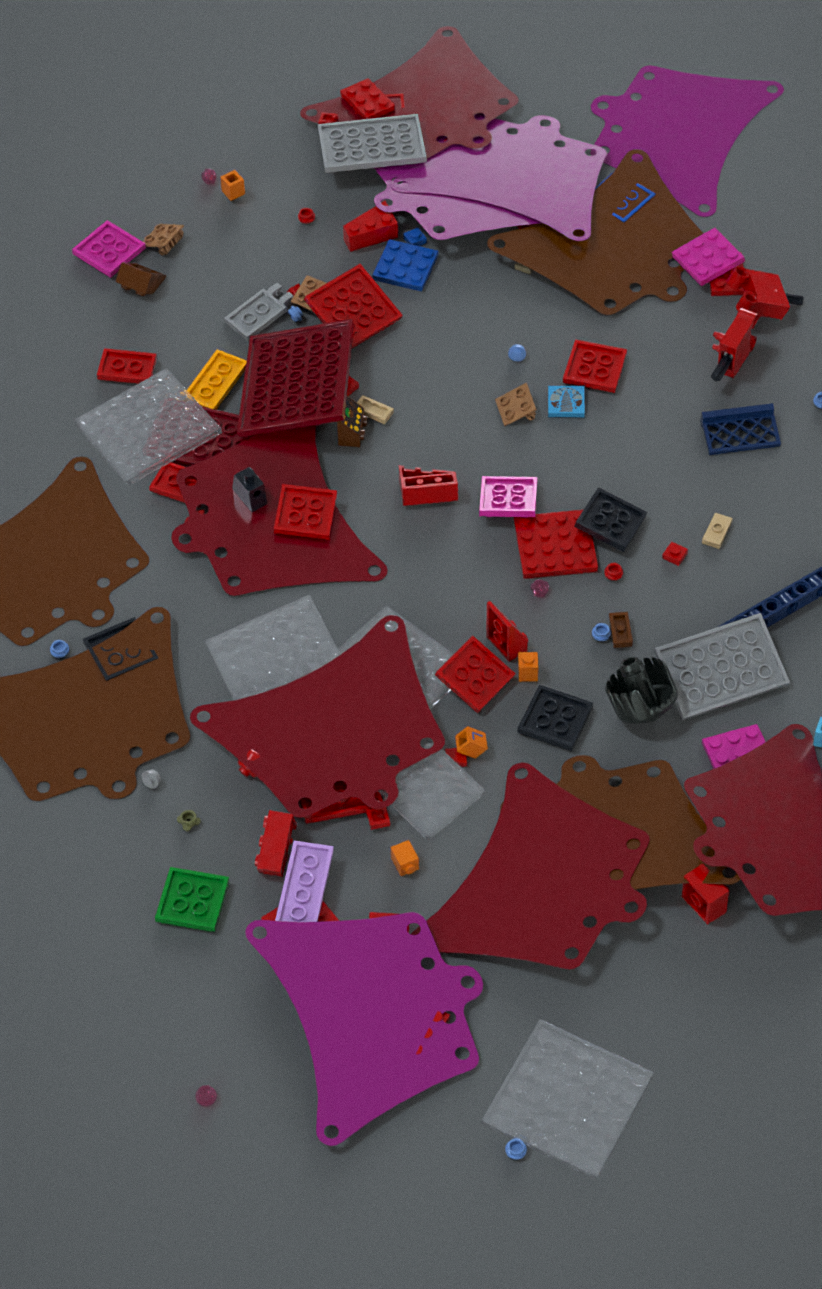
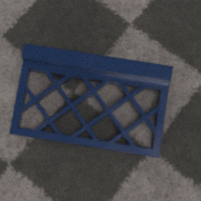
[700,403,781,455]

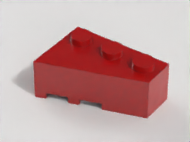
[343,201,398,252]
[398,465,458,506]
[255,810,297,877]

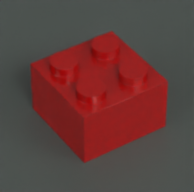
[682,863,729,925]

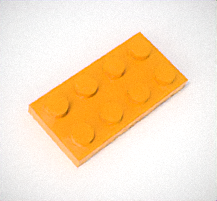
[182,349,247,410]

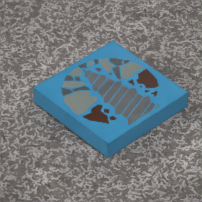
[548,386,585,418]

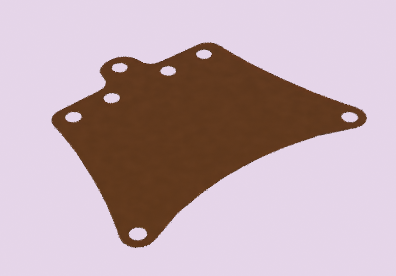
[487,149,704,315]
[0,456,149,646]
[0,607,190,801]
[500,755,744,890]

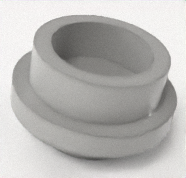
[142,769,161,789]

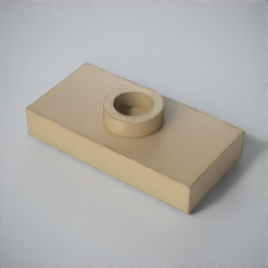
[357,395,394,424]
[702,513,733,549]

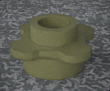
[177,810,201,831]

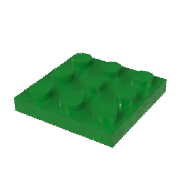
[155,867,229,932]

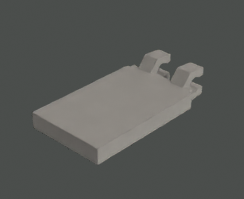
[224,283,294,341]

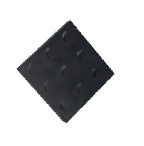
[574,487,648,552]
[83,617,158,681]
[517,684,593,751]

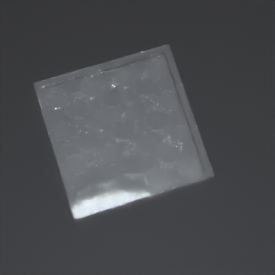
[377,738,485,840]

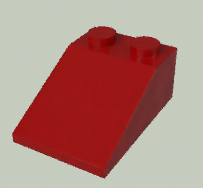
[486,601,528,662]

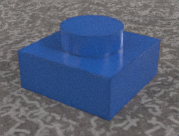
[403,228,427,246]

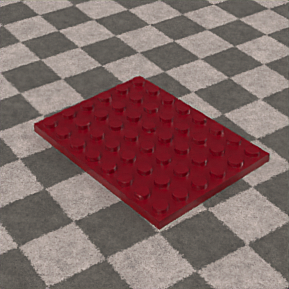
[237,319,354,437]

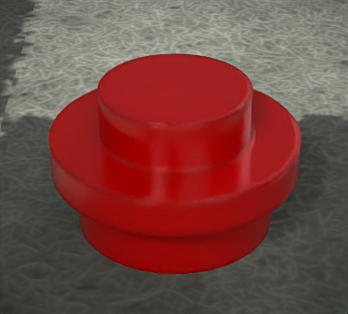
[298,208,315,224]
[604,563,623,581]

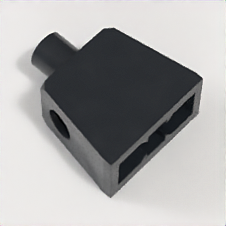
[232,467,267,512]

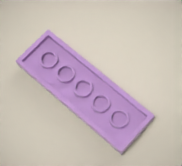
[275,841,334,922]

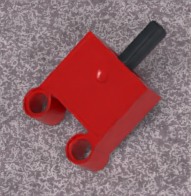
[727,266,804,320]
[711,308,759,382]

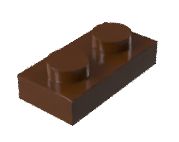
[609,611,633,648]

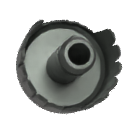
[605,656,678,724]

